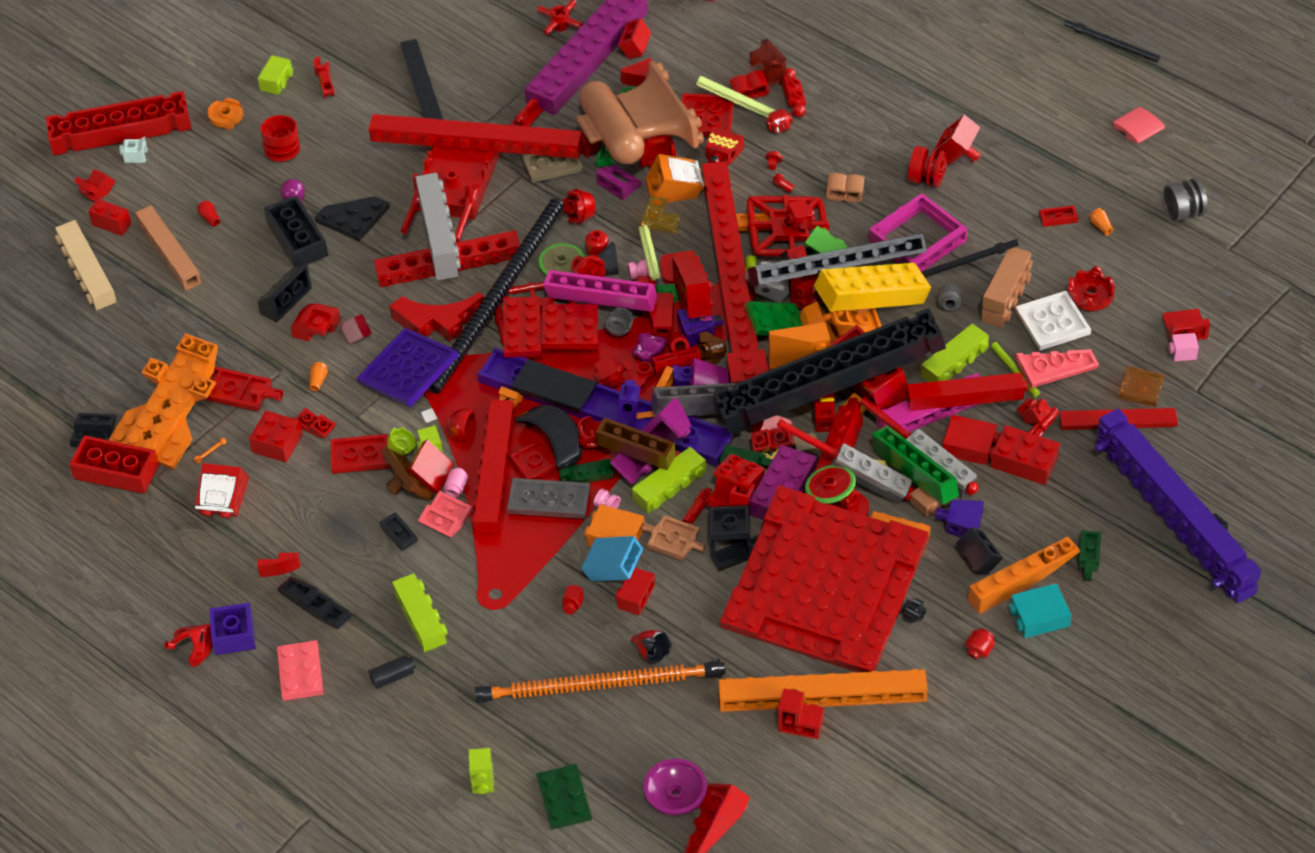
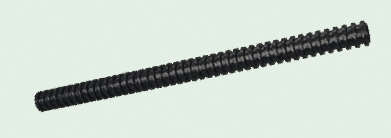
[428,198,564,394]

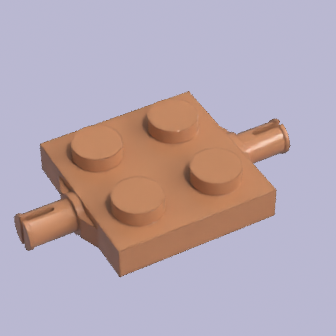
[641,515,706,561]

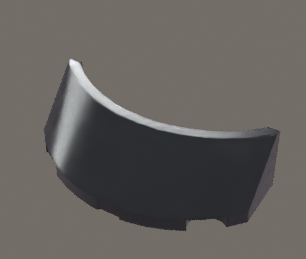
[514,405,582,468]

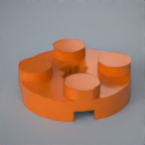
[208,98,243,130]

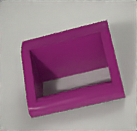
[596,165,642,200]

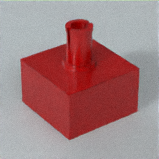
[932,115,981,166]

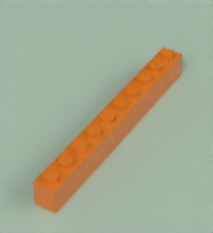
[719,669,927,712]

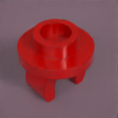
[765,151,783,170]

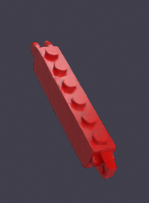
[815,398,863,505]

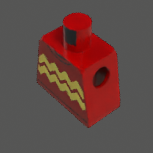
[706,127,744,165]

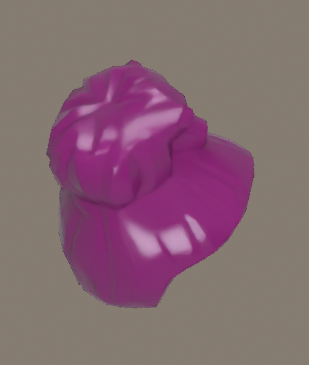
[632,333,667,363]

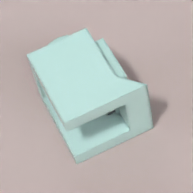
[120,136,148,163]

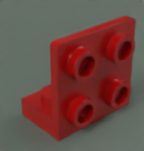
[1162,309,1210,342]
[713,454,765,490]

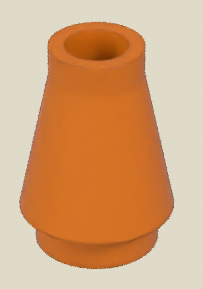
[1089,208,1114,236]
[309,362,328,391]

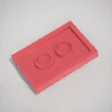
[277,640,324,701]

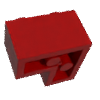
[778,688,824,739]

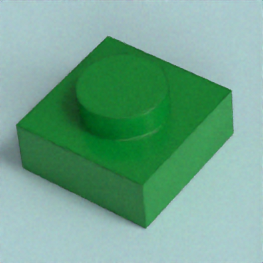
[656,284,678,302]

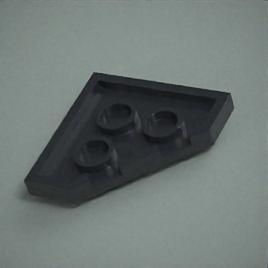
[315,196,390,242]

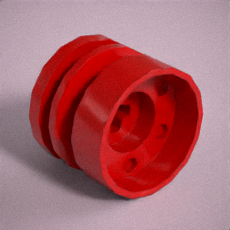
[260,115,300,162]
[908,145,947,188]

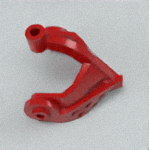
[164,623,212,667]

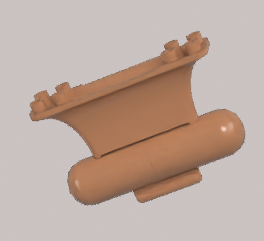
[576,61,704,165]

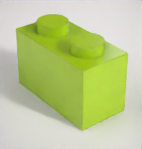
[258,55,293,95]
[469,748,494,794]

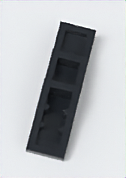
[277,576,351,629]

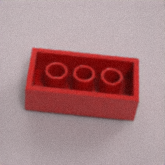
[672,250,713,319]
[69,435,159,494]

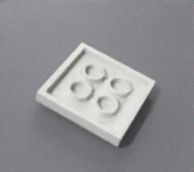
[1015,291,1091,351]

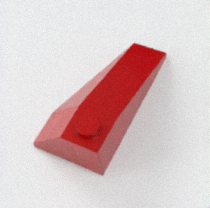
[685,783,750,853]

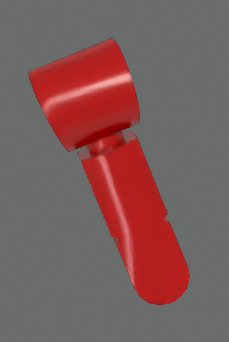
[313,56,335,98]

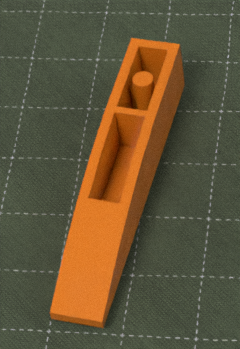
[968,537,1080,614]

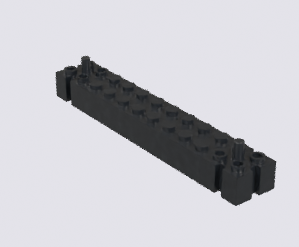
[713,308,946,434]

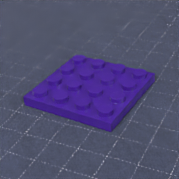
[356,328,459,407]

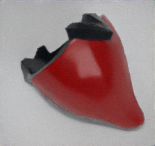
[631,630,673,663]

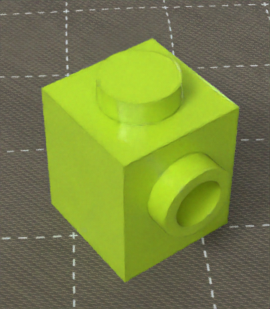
[416,425,443,453]

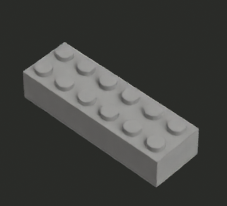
[416,173,461,280]

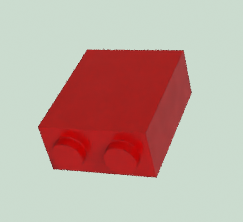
[943,415,1000,465]

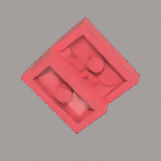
[1113,107,1165,143]
[418,491,473,538]

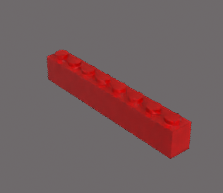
[471,400,515,534]

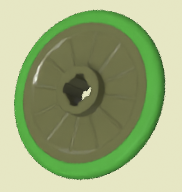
[538,243,585,276]

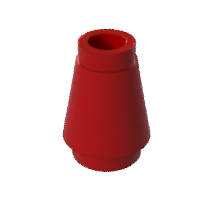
[197,200,221,227]

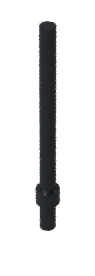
[1064,19,1160,63]
[921,239,1019,278]

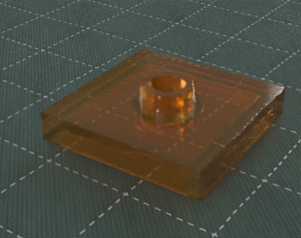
[1118,366,1165,407]

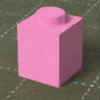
[1168,333,1199,361]

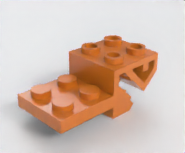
[799,302,881,343]

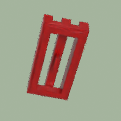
[1038,205,1079,227]

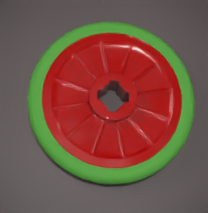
[805,465,856,504]

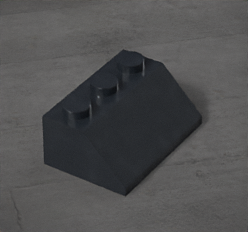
[257,263,312,323]

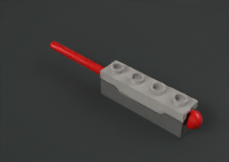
[860,397,979,499]
[777,419,914,504]

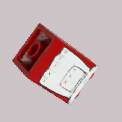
[195,463,249,519]

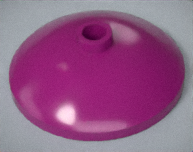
[643,759,707,815]

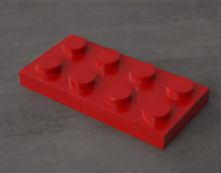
[503,296,542,358]

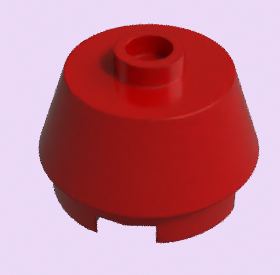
[562,188,596,224]

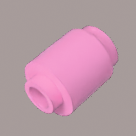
[444,468,468,498]

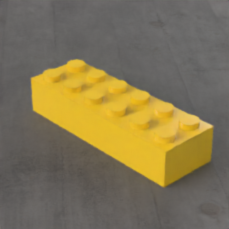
[814,263,931,312]

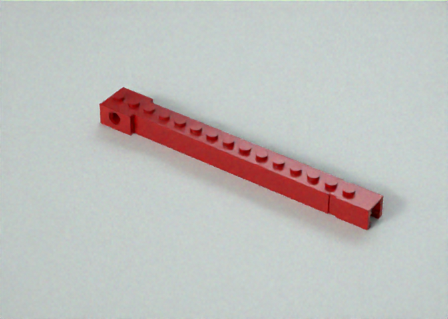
[702,161,768,383]

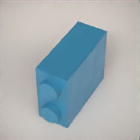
[581,536,643,581]

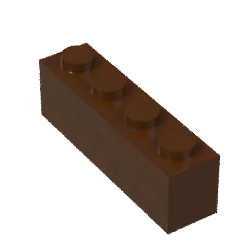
[596,417,676,470]

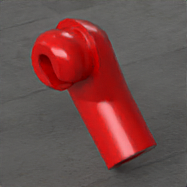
[772,173,795,193]

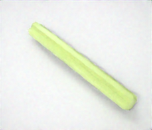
[696,76,776,118]
[638,225,660,281]

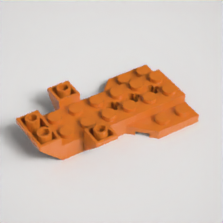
[109,333,218,470]

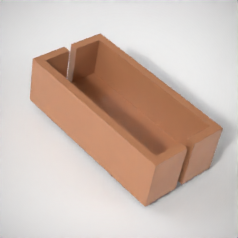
[981,247,1033,328]

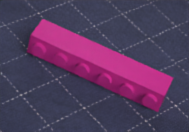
[544,270,658,312]
[876,373,980,432]

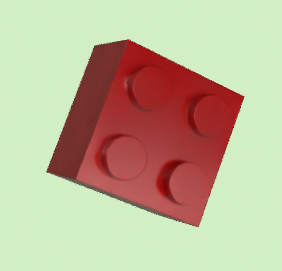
[249,410,303,463]

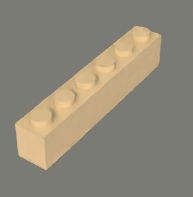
[54,220,117,310]

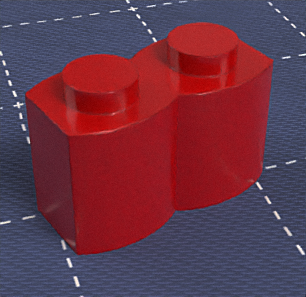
[729,70,770,99]

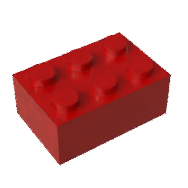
[990,425,1060,485]

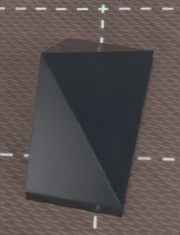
[598,242,619,276]

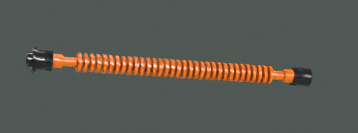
[475,658,725,703]

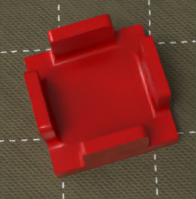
[638,135,676,169]

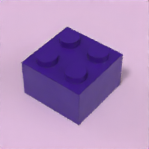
[209,603,256,655]

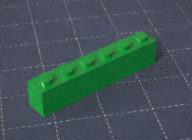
[872,425,959,505]

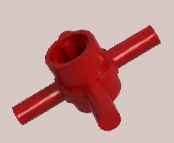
[537,0,583,35]

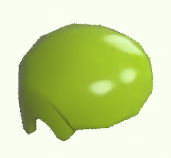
[387,427,416,456]

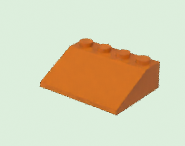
[769,322,830,370]

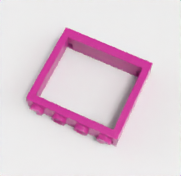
[869,194,968,271]

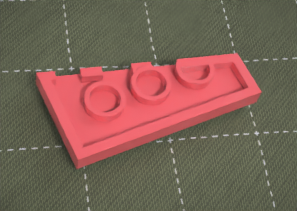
[1015,349,1099,388]

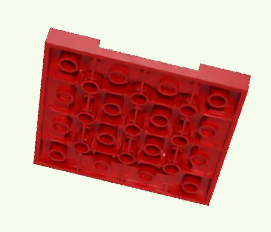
[720,485,929,673]

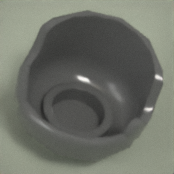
[604,307,633,337]

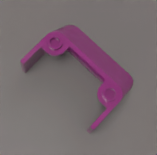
[610,397,691,484]

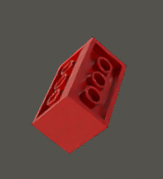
[830,325,907,410]

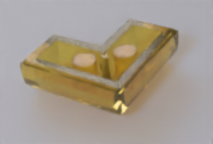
[640,196,680,233]

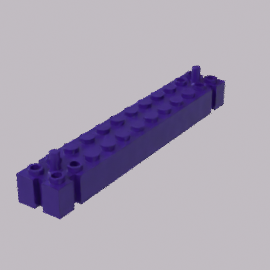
[1094,408,1261,604]

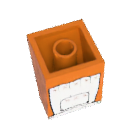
[645,154,704,205]

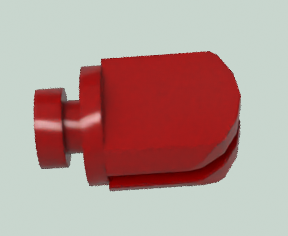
[562,585,584,614]

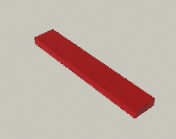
[1059,408,1178,430]

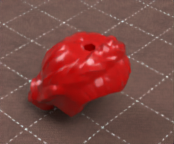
[576,416,602,448]

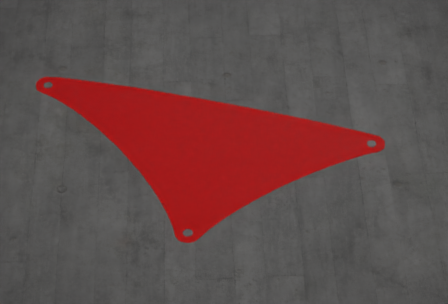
[424,282,757,610]

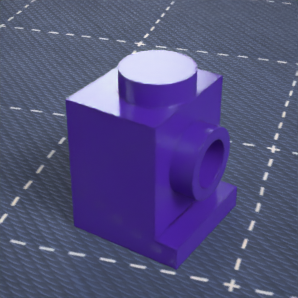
[673,365,692,386]

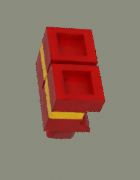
[814,393,835,432]

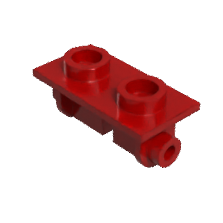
[510,98,544,127]

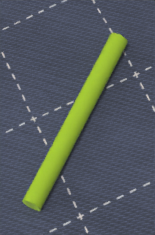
[991,342,1040,397]

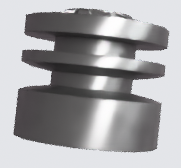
[1163,178,1208,222]

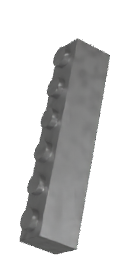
[651,383,736,416]

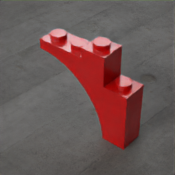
[637,276,674,339]
[389,292,484,342]

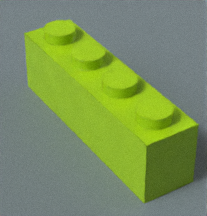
[921,324,989,382]
[632,447,706,514]
[392,573,448,652]

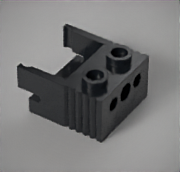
[709,505,751,556]

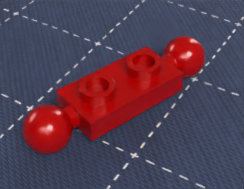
[782,68,806,118]

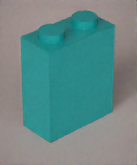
[1008,583,1072,638]

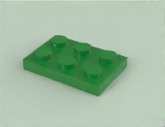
[745,301,803,336]

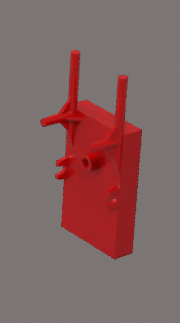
[400,147,501,242]

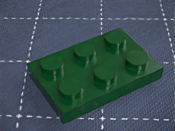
[536,764,592,830]

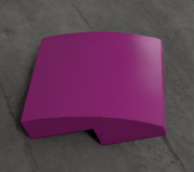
[689,358,729,386]

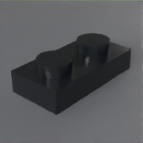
[379,512,418,551]

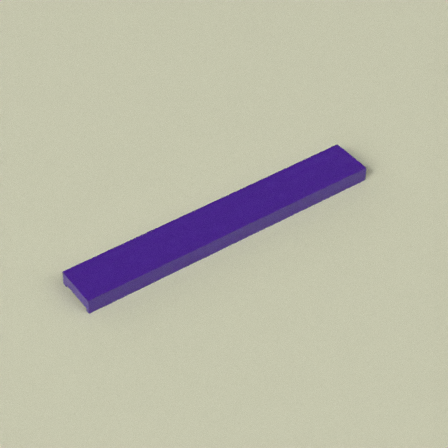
[477,348,733,467]

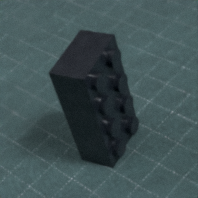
[264,195,329,267]

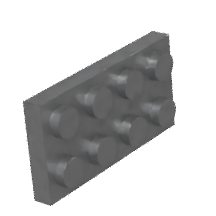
[507,478,590,519]

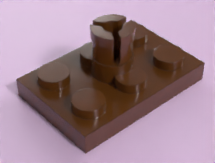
[381,446,434,501]

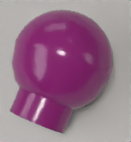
[280,179,305,203]

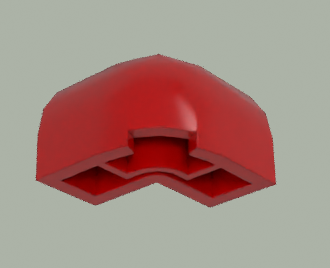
[291,303,341,342]
[708,477,755,507]

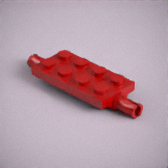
[204,367,284,412]

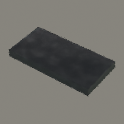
[511,359,597,413]

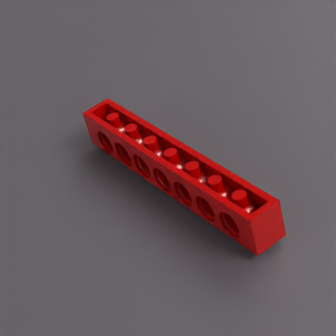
[374,230,520,287]

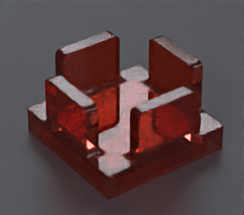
[749,38,786,86]

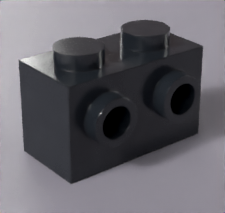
[956,527,1003,575]

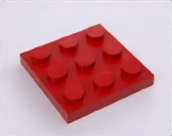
[681,93,734,137]
[541,304,598,349]

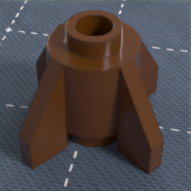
[698,332,727,365]

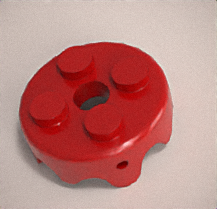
[1068,266,1116,311]

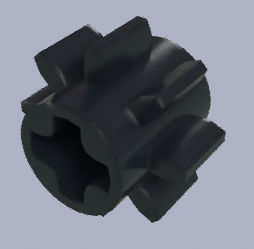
[901,598,927,623]

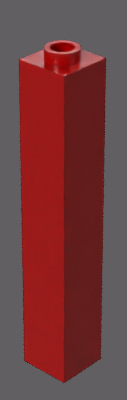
[906,373,1028,411]

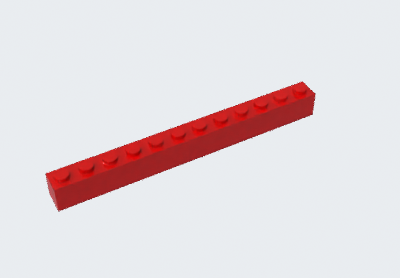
[368,114,582,159]

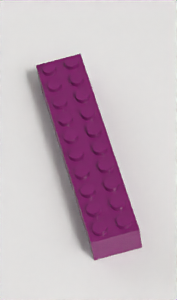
[524,0,648,116]

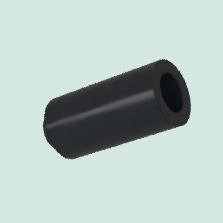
[368,655,416,689]

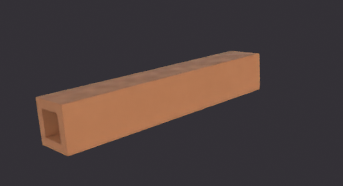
[135,205,202,291]

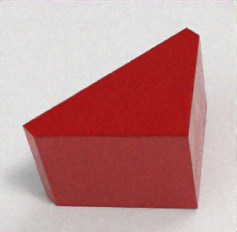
[620,58,652,87]

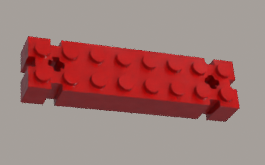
[45,91,192,155]

